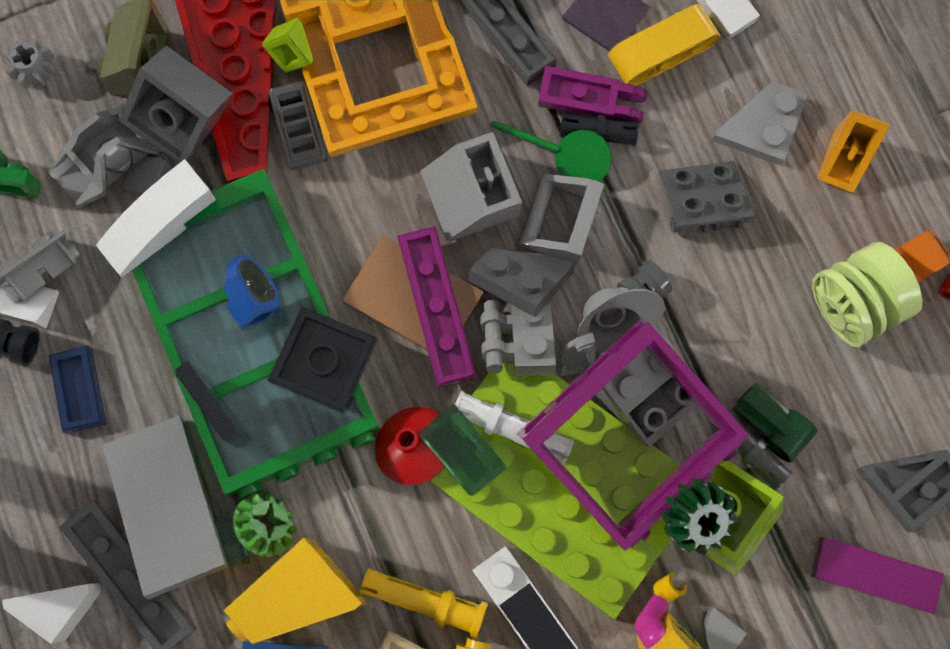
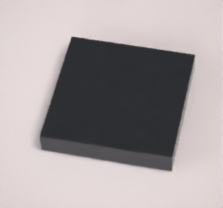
[267,307,378,415]
[175,361,253,449]

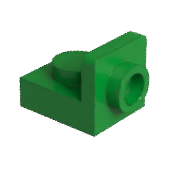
[0,150,41,198]

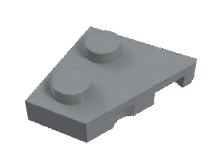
[712,81,808,166]

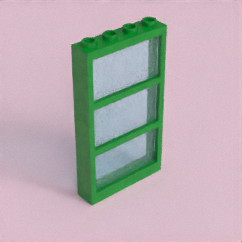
[132,169,380,501]

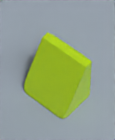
[262,18,314,74]

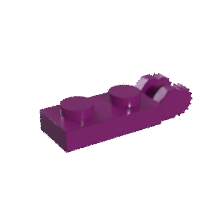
[538,66,648,124]

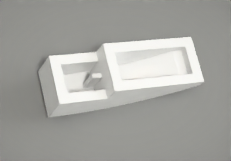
[96,159,216,277]

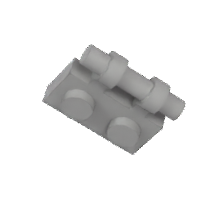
[480,300,556,376]

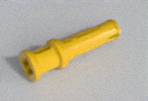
[360,568,488,640]

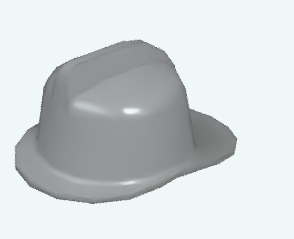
[577,287,665,353]

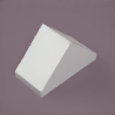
[2,583,101,644]

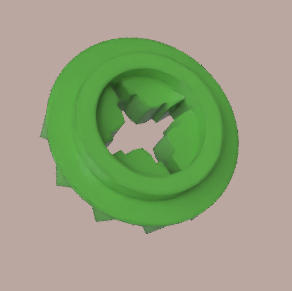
[233,491,297,557]

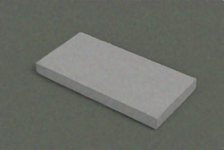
[102,415,229,600]

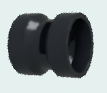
[0,319,40,366]

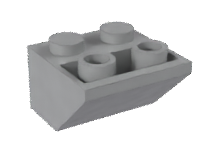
[420,132,522,243]
[597,331,697,447]

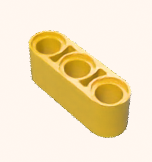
[608,4,721,86]

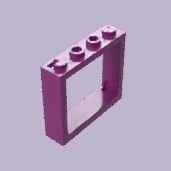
[517,321,749,551]

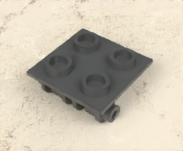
[660,161,755,236]

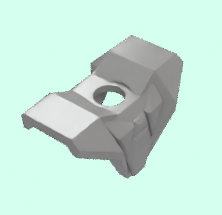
[48,104,160,208]

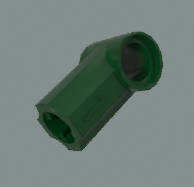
[731,383,818,463]

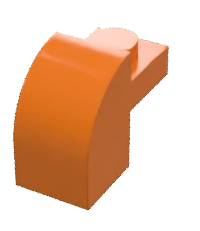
[893,229,950,282]

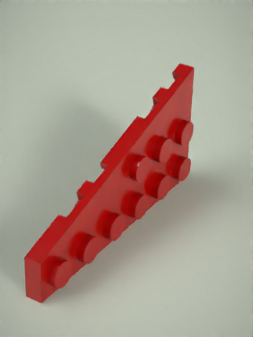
[175,0,276,183]

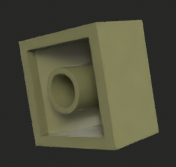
[97,0,169,97]

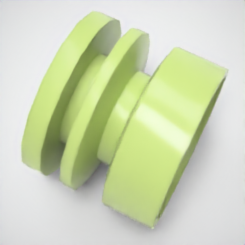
[812,242,923,347]

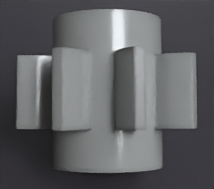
[4,38,56,89]

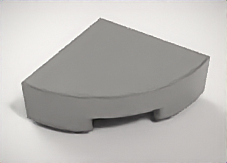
[556,333,596,376]
[704,607,747,649]

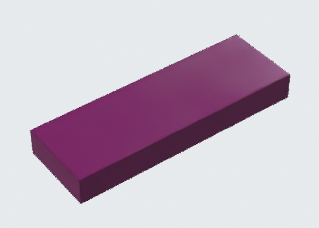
[811,537,944,614]

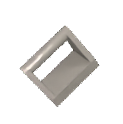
[519,174,604,266]

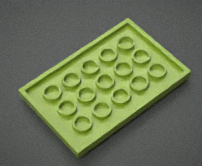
[429,362,680,620]

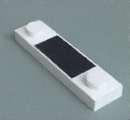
[472,546,578,649]

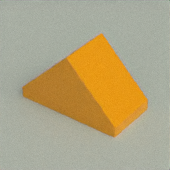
[817,110,890,193]

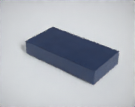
[48,346,106,434]

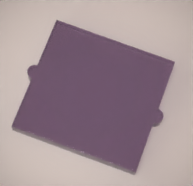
[562,0,650,51]

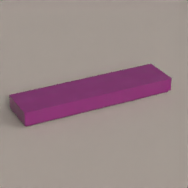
[397,226,477,389]

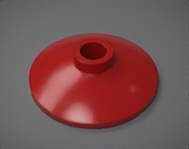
[375,407,453,486]

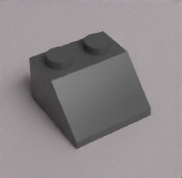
[118,45,233,163]

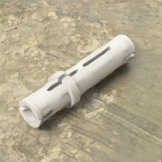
[451,390,574,464]

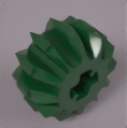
[660,478,739,555]

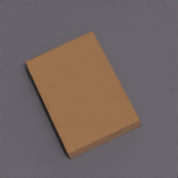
[342,235,484,351]

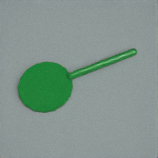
[491,121,612,182]

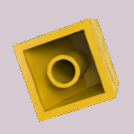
[223,538,368,644]

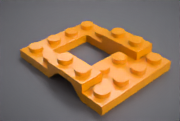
[280,0,478,158]

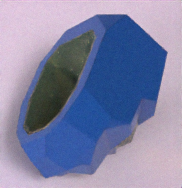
[224,255,281,330]

